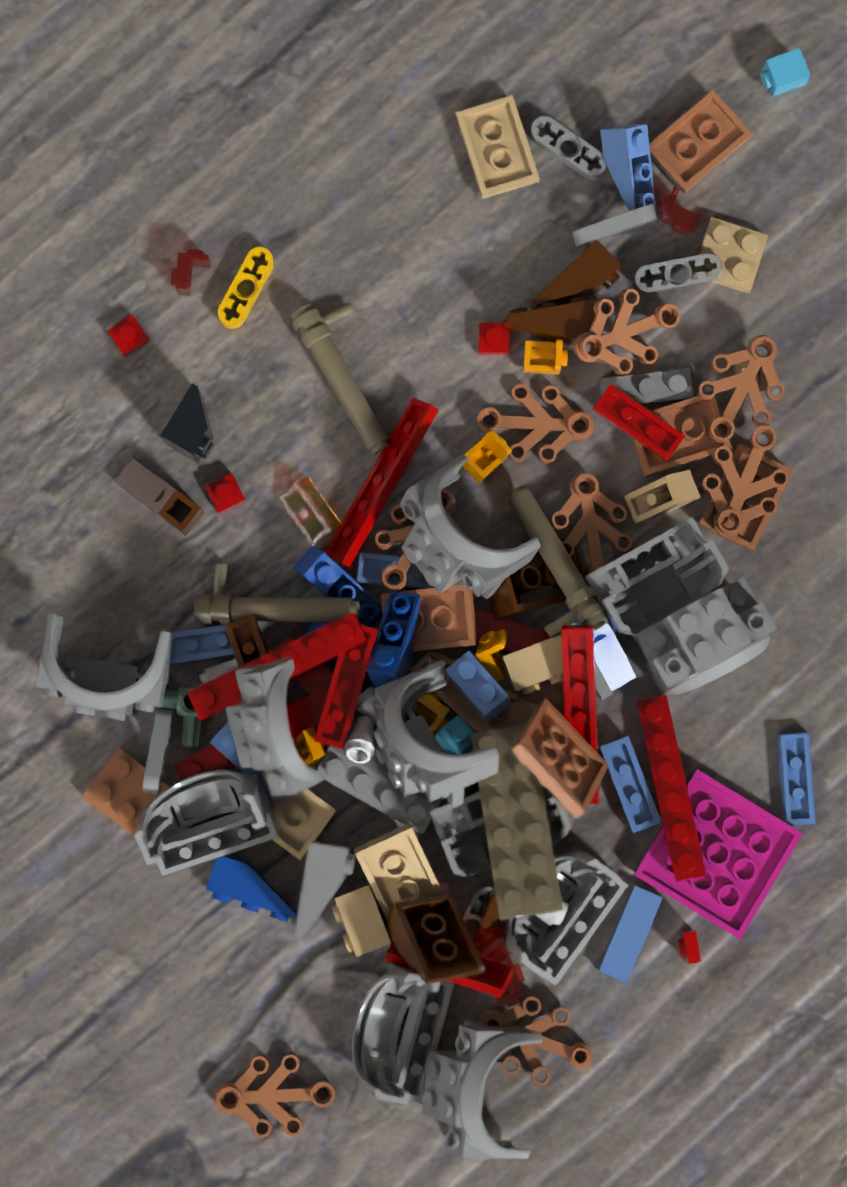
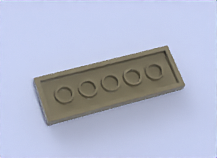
[471,725,563,920]

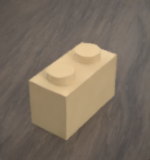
[501,635,563,696]
[331,884,392,957]

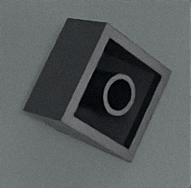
[160,383,214,463]

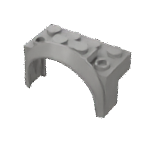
[134,770,280,876]
[502,845,628,986]
[352,964,454,1105]

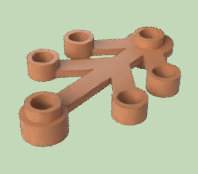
[574,289,680,375]
[698,335,785,443]
[477,384,595,464]
[702,425,789,538]
[549,472,632,575]
[375,489,456,591]
[477,996,593,1086]
[214,1053,335,1138]

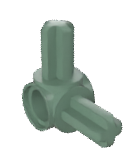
[154,687,202,747]

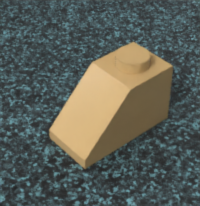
[624,470,701,524]

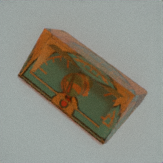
[278,477,341,545]

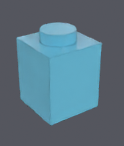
[760,48,811,97]
[435,715,476,755]

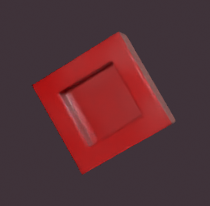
[107,315,150,357]
[478,323,509,355]
[205,473,246,515]
[677,929,701,964]

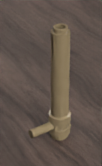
[291,303,389,454]
[509,486,608,637]
[194,564,360,624]

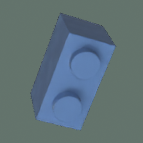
[445,651,511,725]

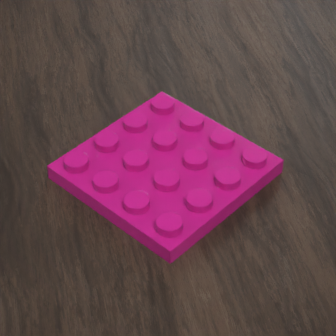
[633,769,803,939]

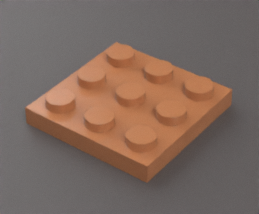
[511,699,609,818]

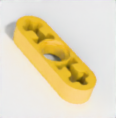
[218,247,274,329]

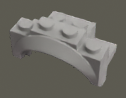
[226,657,324,796]

